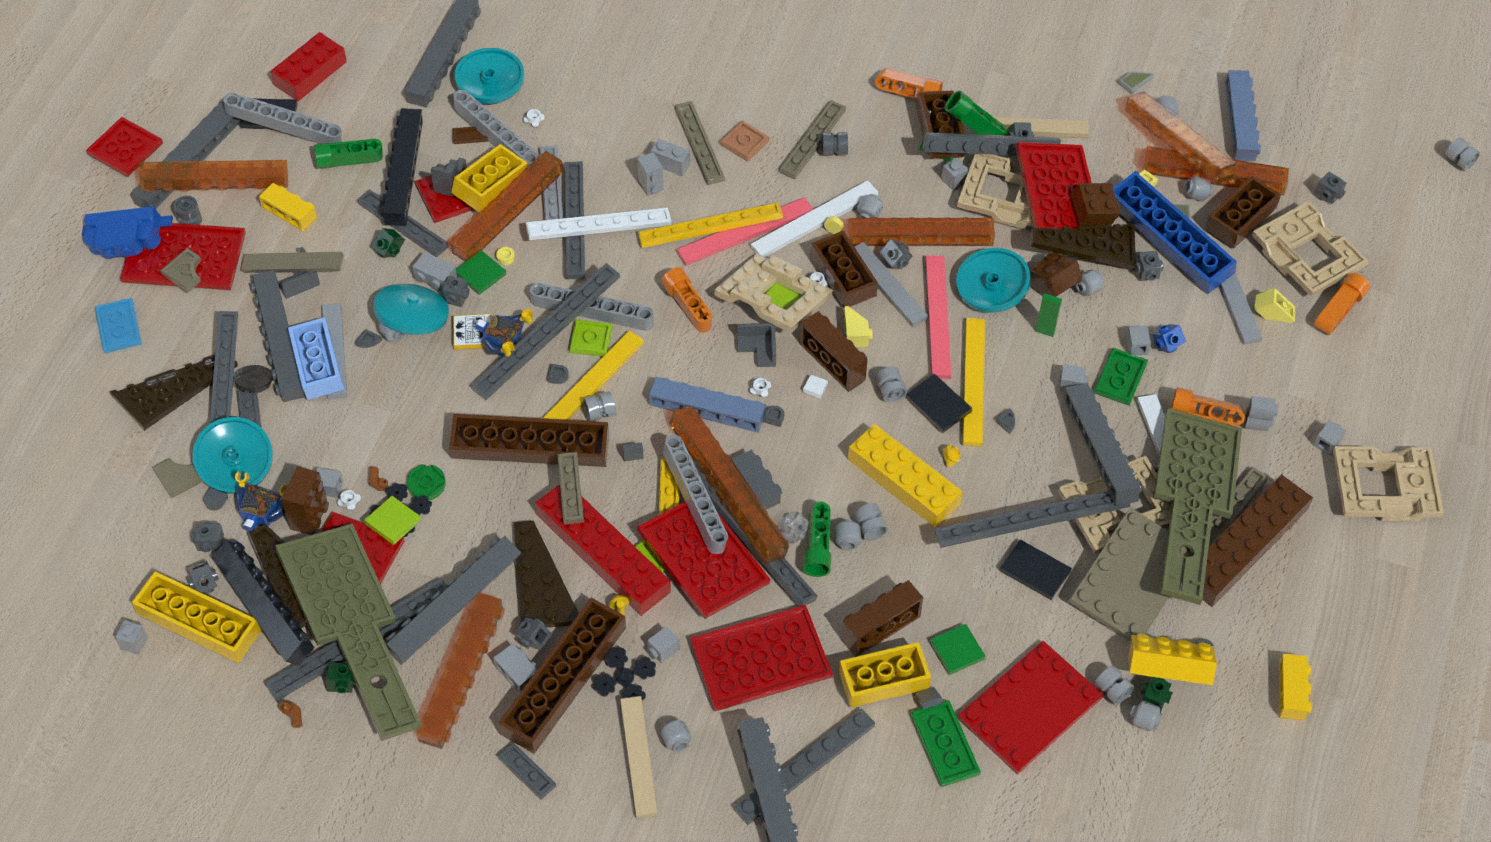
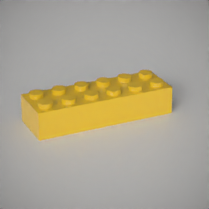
[848,424,963,528]
[132,571,262,664]

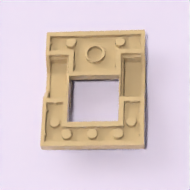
[957,154,1034,230]
[1252,201,1369,297]
[715,254,833,333]
[1333,446,1444,521]
[1058,456,1172,554]

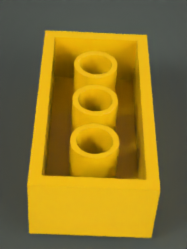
[451,144,527,212]
[1128,634,1217,685]
[839,642,931,708]

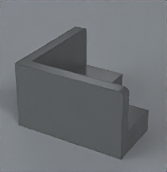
[431,157,467,197]
[278,247,320,299]
[737,323,776,367]

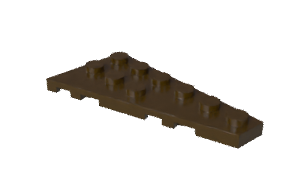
[110,354,238,431]
[514,520,579,628]
[249,524,307,628]

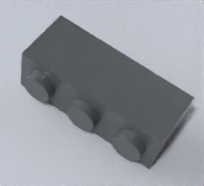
[731,449,782,513]

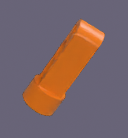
[875,68,943,99]
[661,267,712,332]
[1313,273,1370,335]
[1171,387,1245,426]

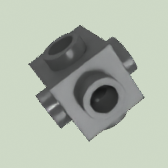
[1007,122,1034,137]
[1315,171,1347,204]
[880,239,913,269]
[1135,251,1164,281]
[441,275,470,308]
[192,522,224,552]
[188,561,219,595]
[514,618,552,650]

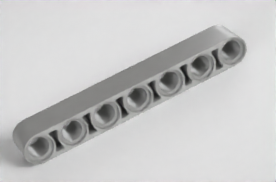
[453,90,538,174]
[224,93,342,143]
[530,283,654,331]
[663,435,728,554]

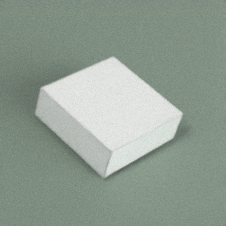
[803,375,828,399]

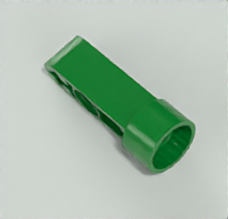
[945,90,1007,136]
[314,139,383,169]
[803,501,831,577]

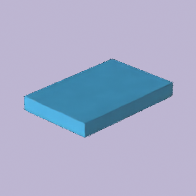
[95,298,142,353]

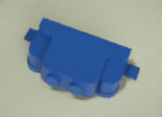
[82,206,173,259]

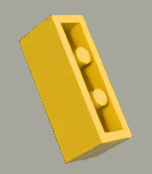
[259,183,317,232]
[1279,654,1312,721]

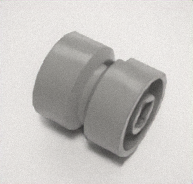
[1445,137,1480,171]
[875,367,907,403]
[584,391,616,421]
[855,503,888,541]
[1095,665,1134,705]

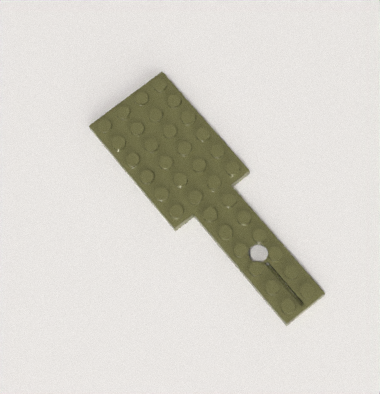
[1153,408,1242,605]
[275,524,422,741]

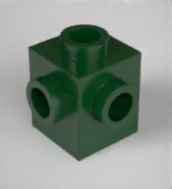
[373,228,405,258]
[327,662,356,693]
[1141,677,1173,713]

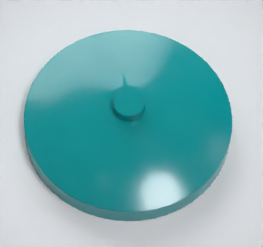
[455,48,525,104]
[956,248,1031,313]
[373,284,449,335]
[193,417,273,494]

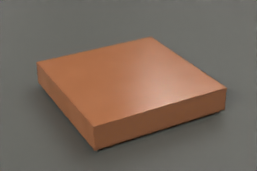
[720,121,770,162]

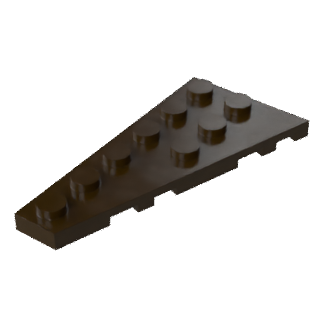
[1030,223,1136,270]

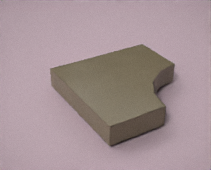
[161,248,201,293]
[152,459,203,498]

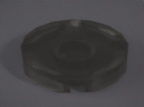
[234,365,273,393]

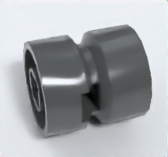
[822,132,848,156]
[174,195,202,225]

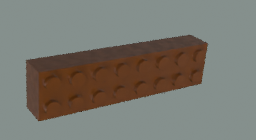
[449,414,609,467]
[1181,474,1313,607]
[498,597,626,754]

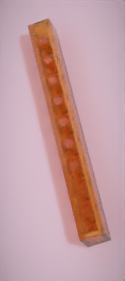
[669,406,790,564]

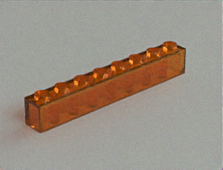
[1125,91,1237,184]
[1143,146,1289,196]
[449,151,564,262]
[139,160,288,191]
[848,217,995,246]
[417,593,505,749]

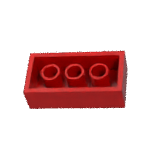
[270,32,347,102]

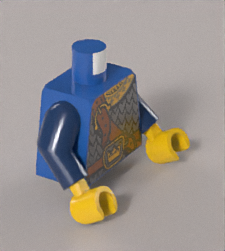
[475,309,534,358]
[235,472,287,532]

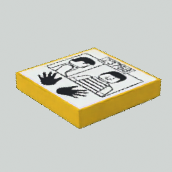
[453,314,491,350]

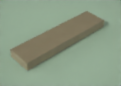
[558,452,584,524]

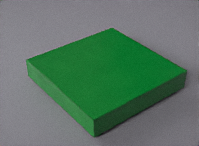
[456,250,507,295]
[930,624,986,675]

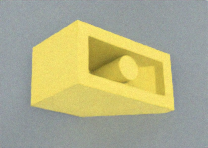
[1254,288,1295,323]
[844,306,873,347]

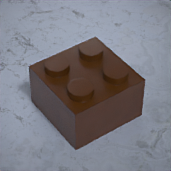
[1070,183,1121,226]
[1029,252,1082,297]

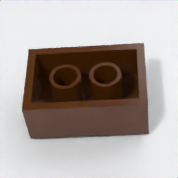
[281,466,329,535]

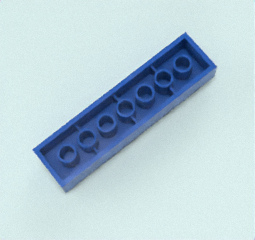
[1113,171,1237,294]

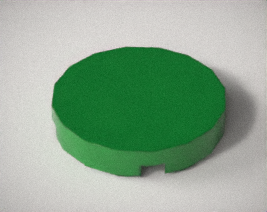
[407,465,446,500]

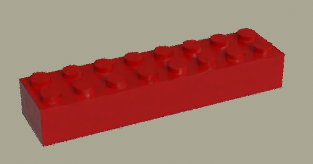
[535,484,671,616]

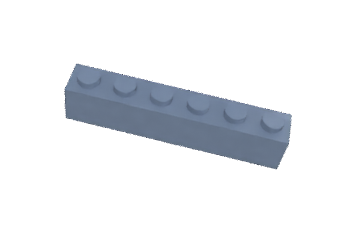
[1225,70,1261,161]
[649,377,766,433]

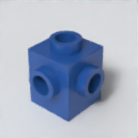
[1152,324,1186,353]

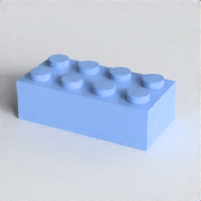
[288,317,345,400]

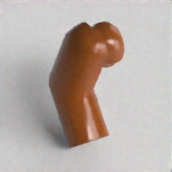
[369,467,388,491]
[279,701,303,728]

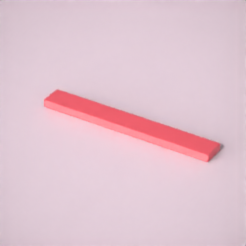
[677,197,814,266]
[926,256,951,379]

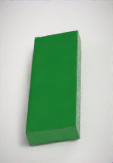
[1036,293,1062,337]

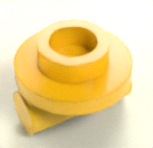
[942,445,961,467]
[609,595,629,616]

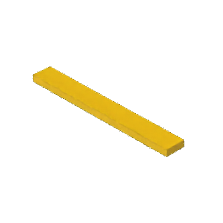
[638,202,783,248]
[963,318,985,447]
[542,330,644,420]

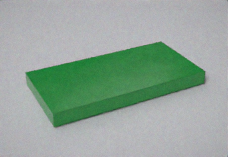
[910,700,981,787]

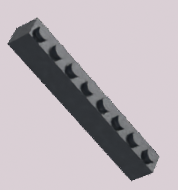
[380,108,423,226]
[212,540,315,666]

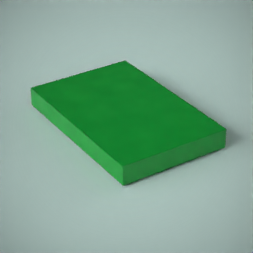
[1094,348,1148,406]

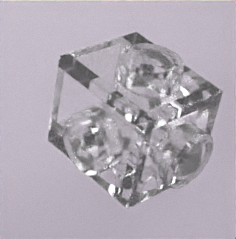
[775,511,810,544]

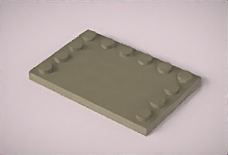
[1069,507,1193,641]

